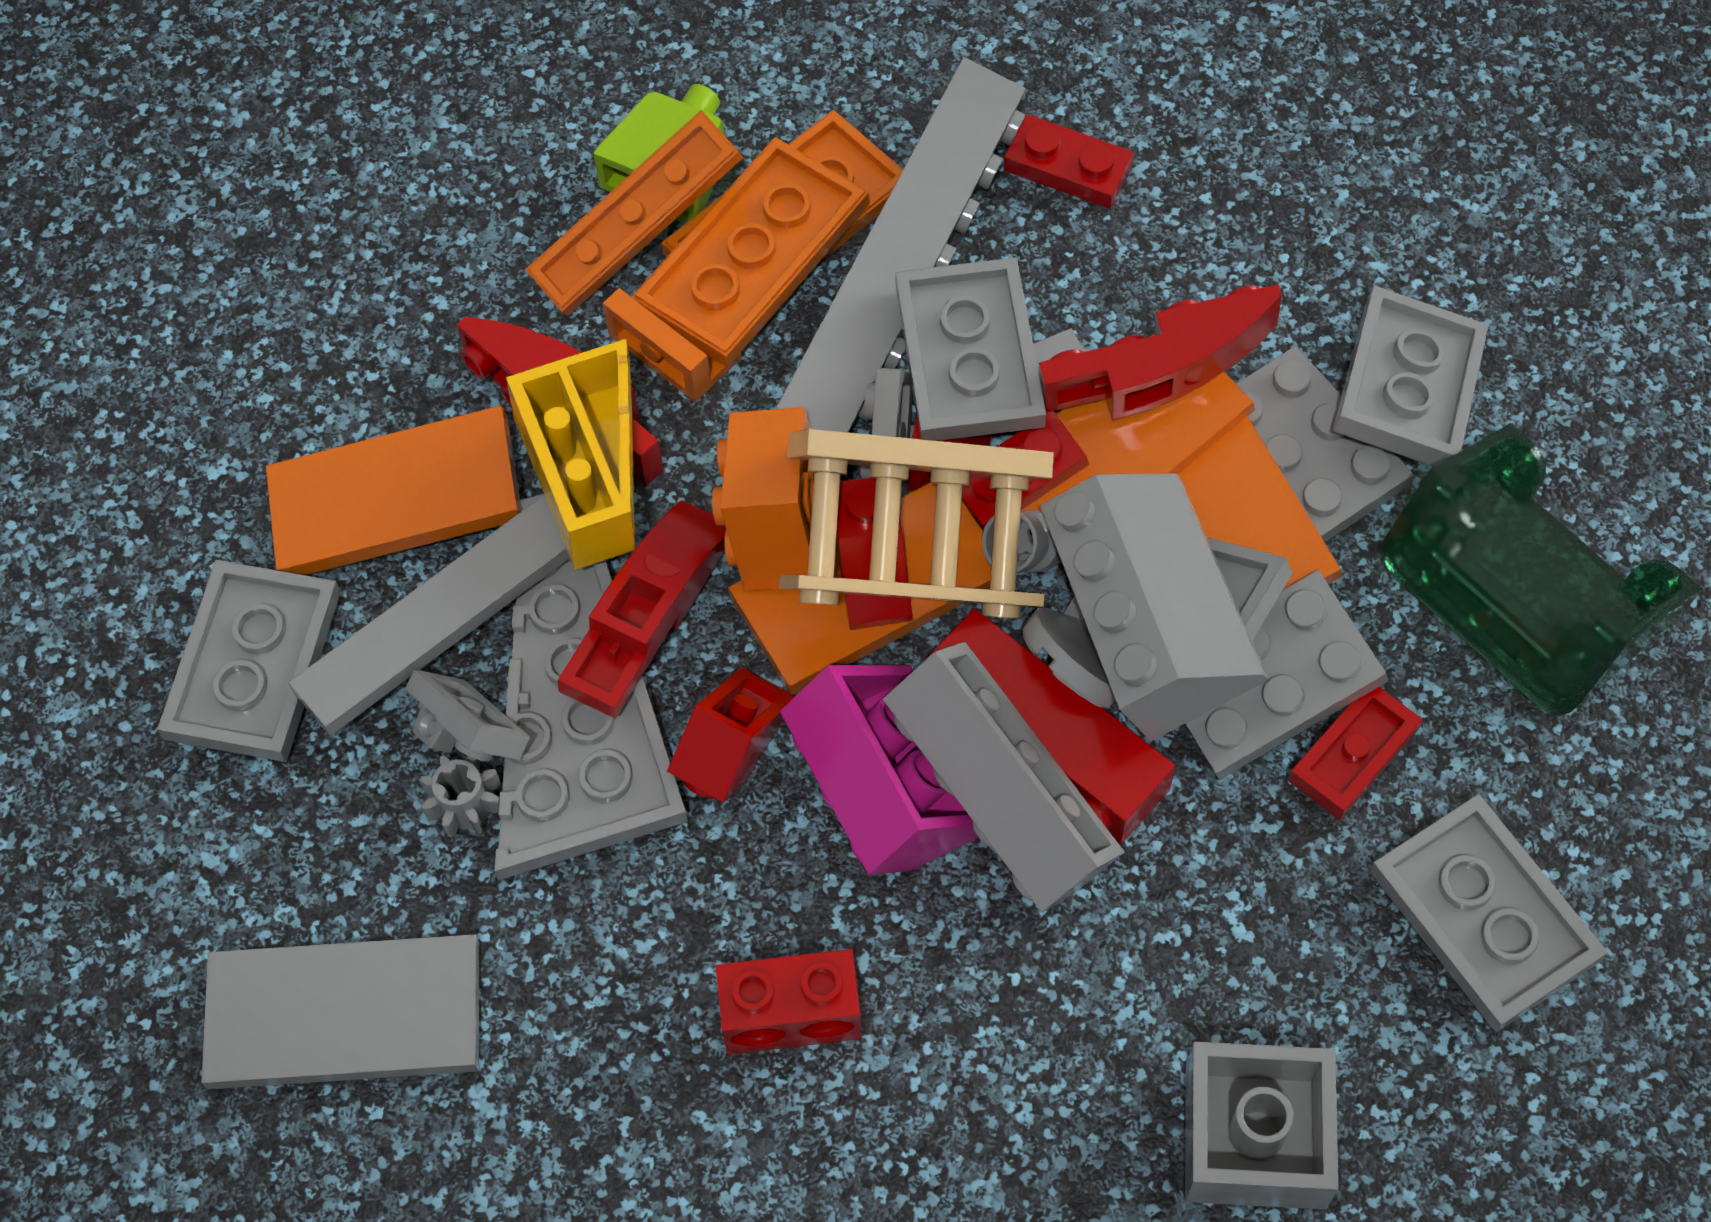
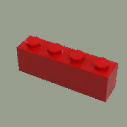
[923,608,1176,845]

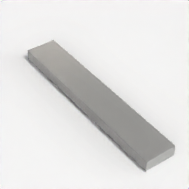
[288,495,635,736]

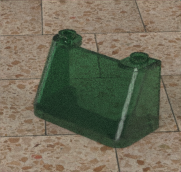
[1382,423,1703,715]

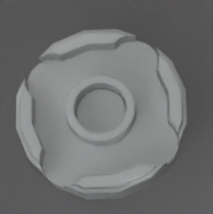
[1022,608,1119,710]

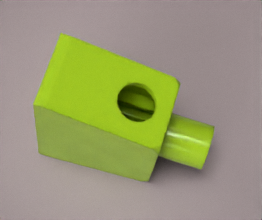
[593,84,725,223]

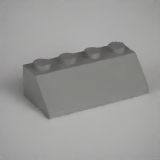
[1040,473,1268,741]

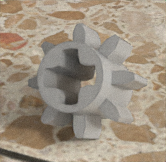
[420,755,501,837]

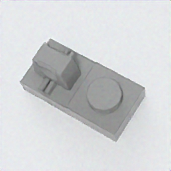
[405,669,530,761]

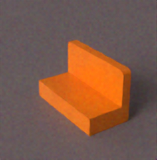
[602,288,742,402]

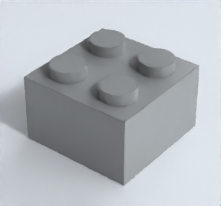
[1185,1042,1338,1210]

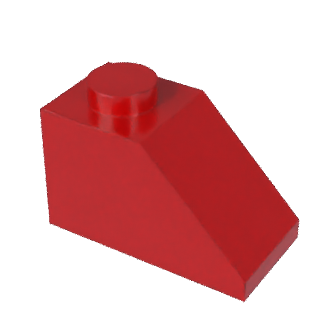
[836,477,913,630]
[667,667,795,803]

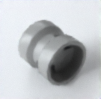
[981,510,1061,573]

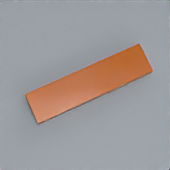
[525,110,743,317]

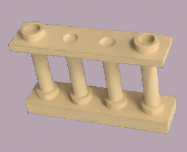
[778,429,1054,619]

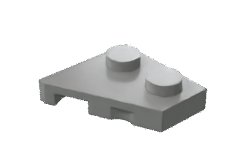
[860,368,914,498]

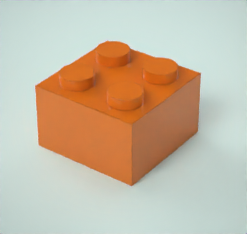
[712,407,814,591]

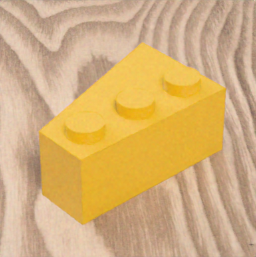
[506,339,635,570]

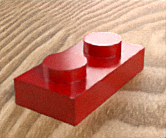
[1003,114,1134,209]
[962,410,1089,531]
[1288,687,1423,821]

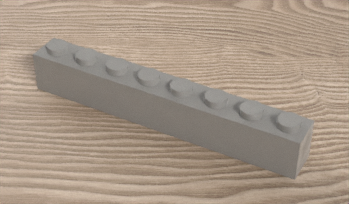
[776,57,1026,432]

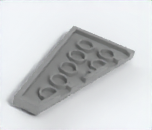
[495,494,688,880]

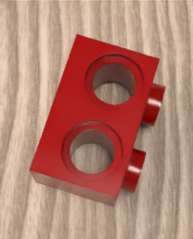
[716,949,862,1055]

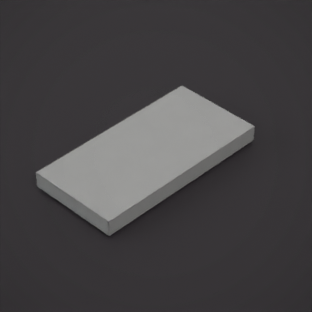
[201,934,479,1090]

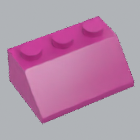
[780,665,979,875]

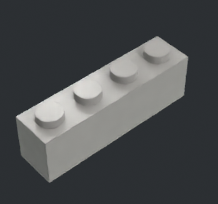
[883,642,1125,913]

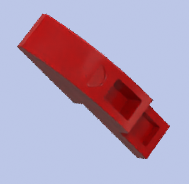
[1039,284,1282,420]
[457,317,664,486]
[557,500,726,719]

